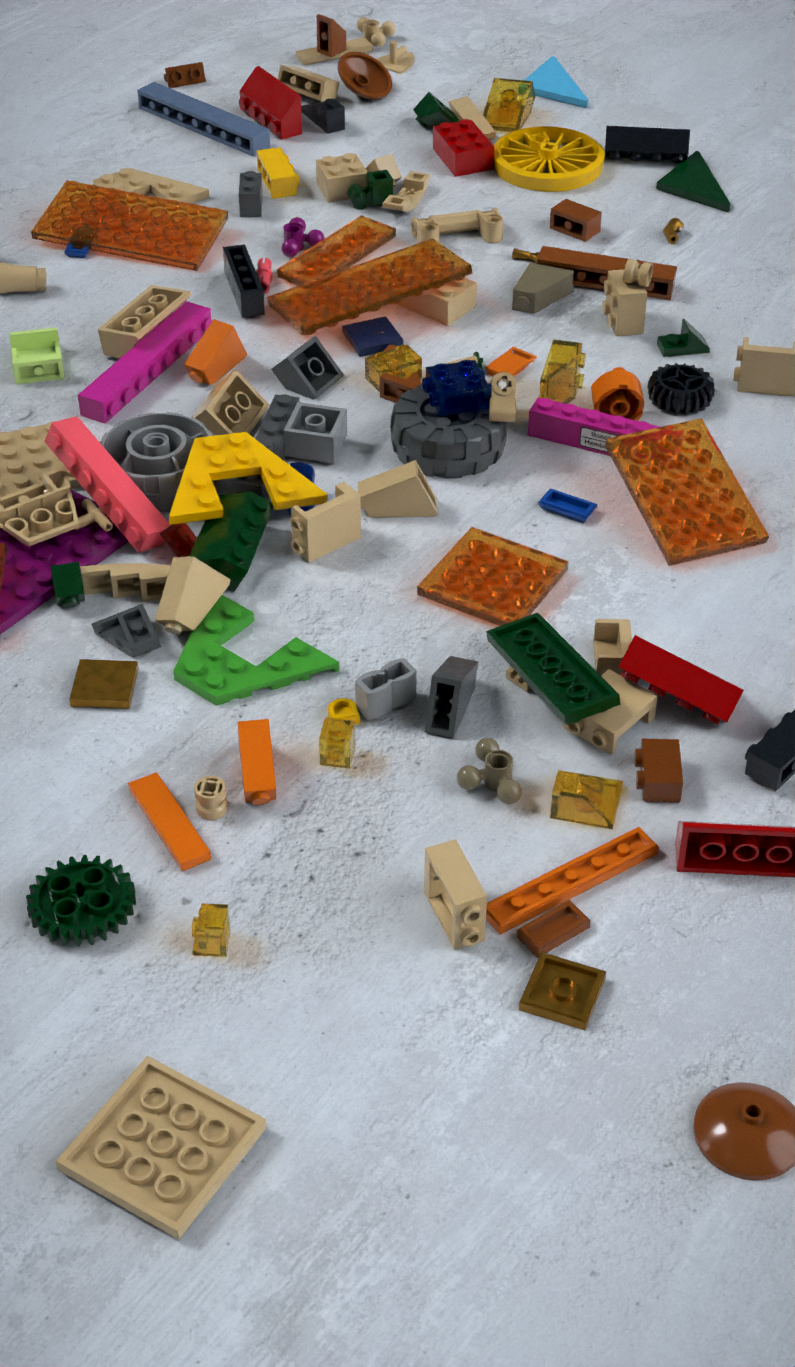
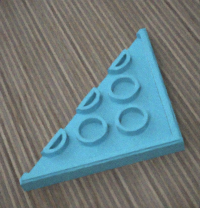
[519,56,588,108]

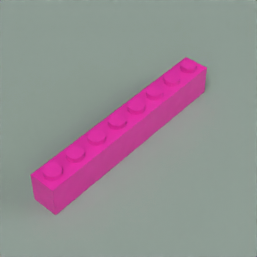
[78,301,212,424]

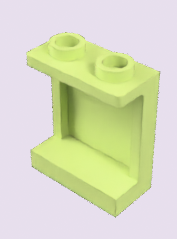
[9,328,65,384]

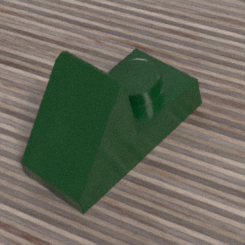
[657,319,710,357]

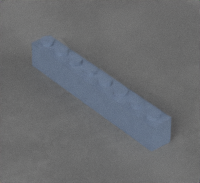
[137,82,270,157]

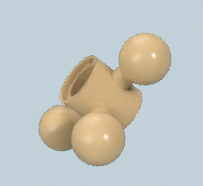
[357,17,396,47]

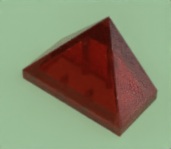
[160,523,197,557]

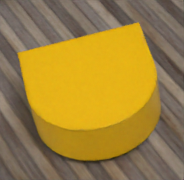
[328,698,360,728]

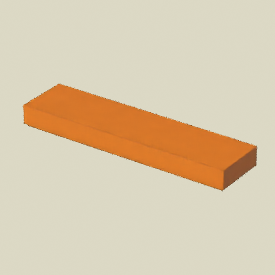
[128,772,211,871]

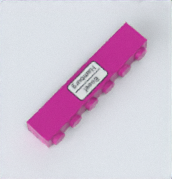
[528,397,683,471]

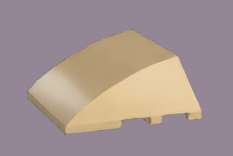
[0,466,79,546]

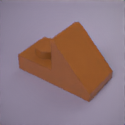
[380,371,422,404]

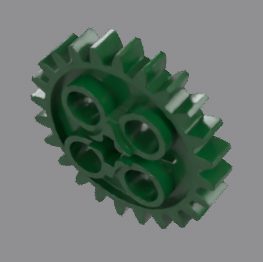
[26,855,136,947]

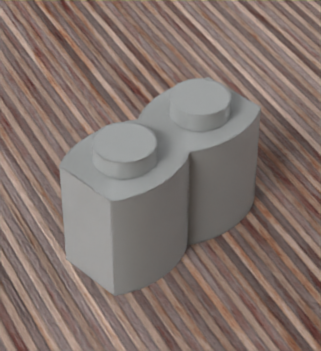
[355,658,417,720]

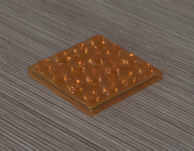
[417,527,569,626]

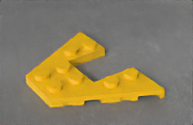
[169,432,328,525]

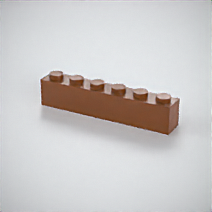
[537,246,677,300]

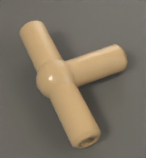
[74,499,113,532]

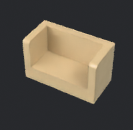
[593,619,632,675]

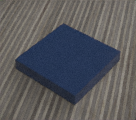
[342,316,404,357]

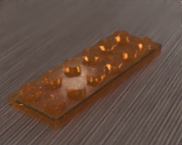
[277,215,396,291]

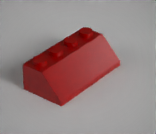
[239,66,302,140]
[618,635,744,725]
[675,821,795,878]

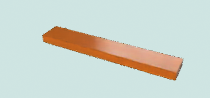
[486,827,659,935]

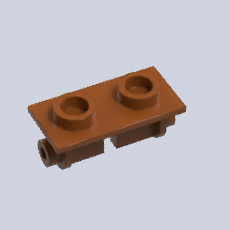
[164,62,206,88]

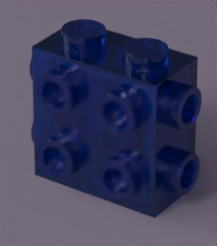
[422,360,492,416]

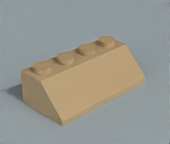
[98,285,191,359]

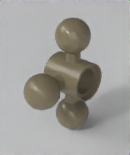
[457,738,522,804]

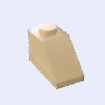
[366,154,402,188]

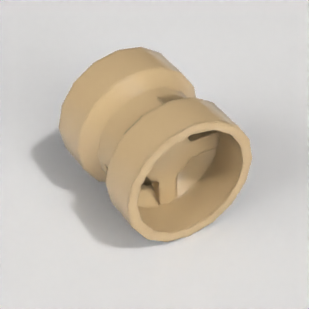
[623,259,653,287]
[194,776,227,820]

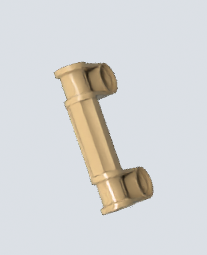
[411,208,503,251]
[489,372,516,422]

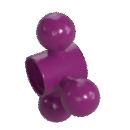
[281,217,325,257]

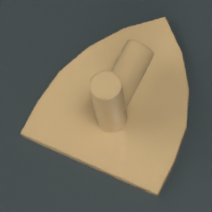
[376,41,415,74]

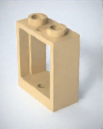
[424,839,487,950]

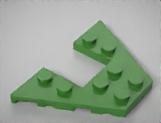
[173,595,339,706]

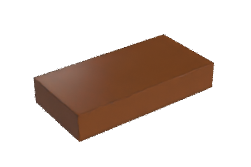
[517,900,590,958]

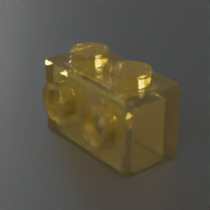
[365,344,422,392]

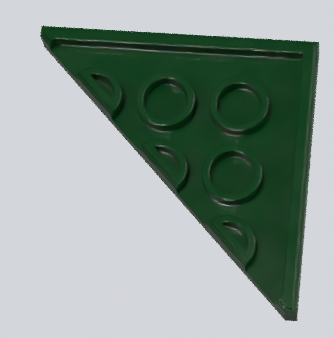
[656,151,731,212]

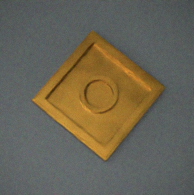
[69,659,139,709]
[519,952,607,1030]

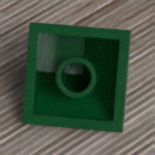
[413,92,460,130]

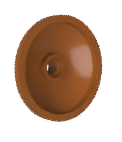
[337,52,392,100]
[693,1082,795,1180]

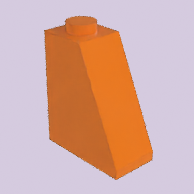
[184,319,247,385]
[237,719,276,805]

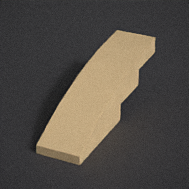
[80,563,171,601]

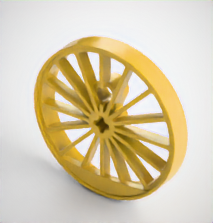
[494,126,605,192]

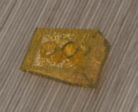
[483,78,535,132]
[539,339,586,404]

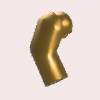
[663,218,684,244]

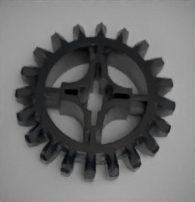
[647,363,715,415]

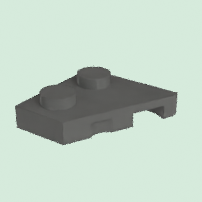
[91,604,161,657]

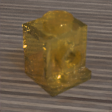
[192,903,231,957]

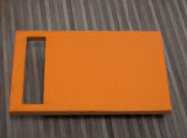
[486,347,537,381]

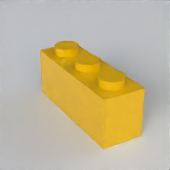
[256,147,300,199]

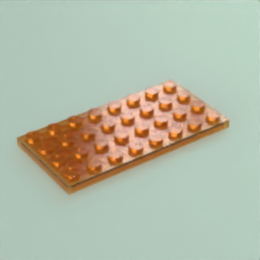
[31,180,229,271]
[267,238,473,335]

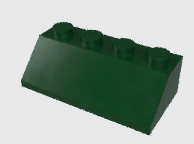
[189,492,274,592]

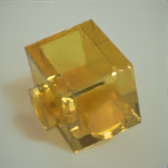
[319,718,356,769]

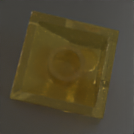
[550,770,623,829]

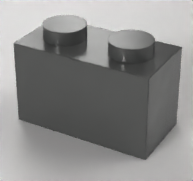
[239,171,263,217]

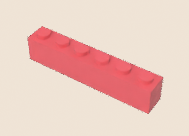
[44,416,172,553]

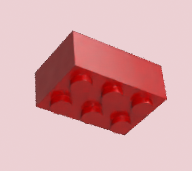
[433,119,494,177]

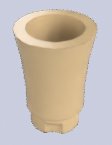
[0,262,47,294]

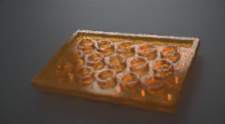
[605,418,769,566]

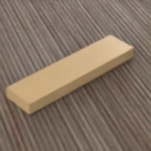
[296,37,372,65]
[449,96,496,140]

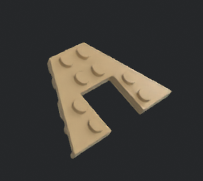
[93,168,209,234]

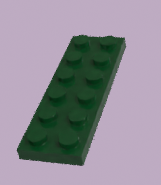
[486,612,621,725]

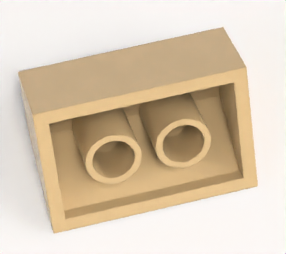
[192,369,270,436]

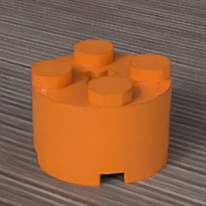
[591,367,644,421]

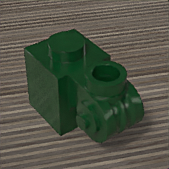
[347,170,393,210]

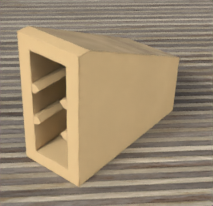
[358,460,438,517]
[155,556,231,634]

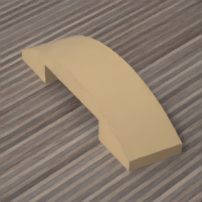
[382,171,430,212]

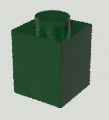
[50,561,85,608]

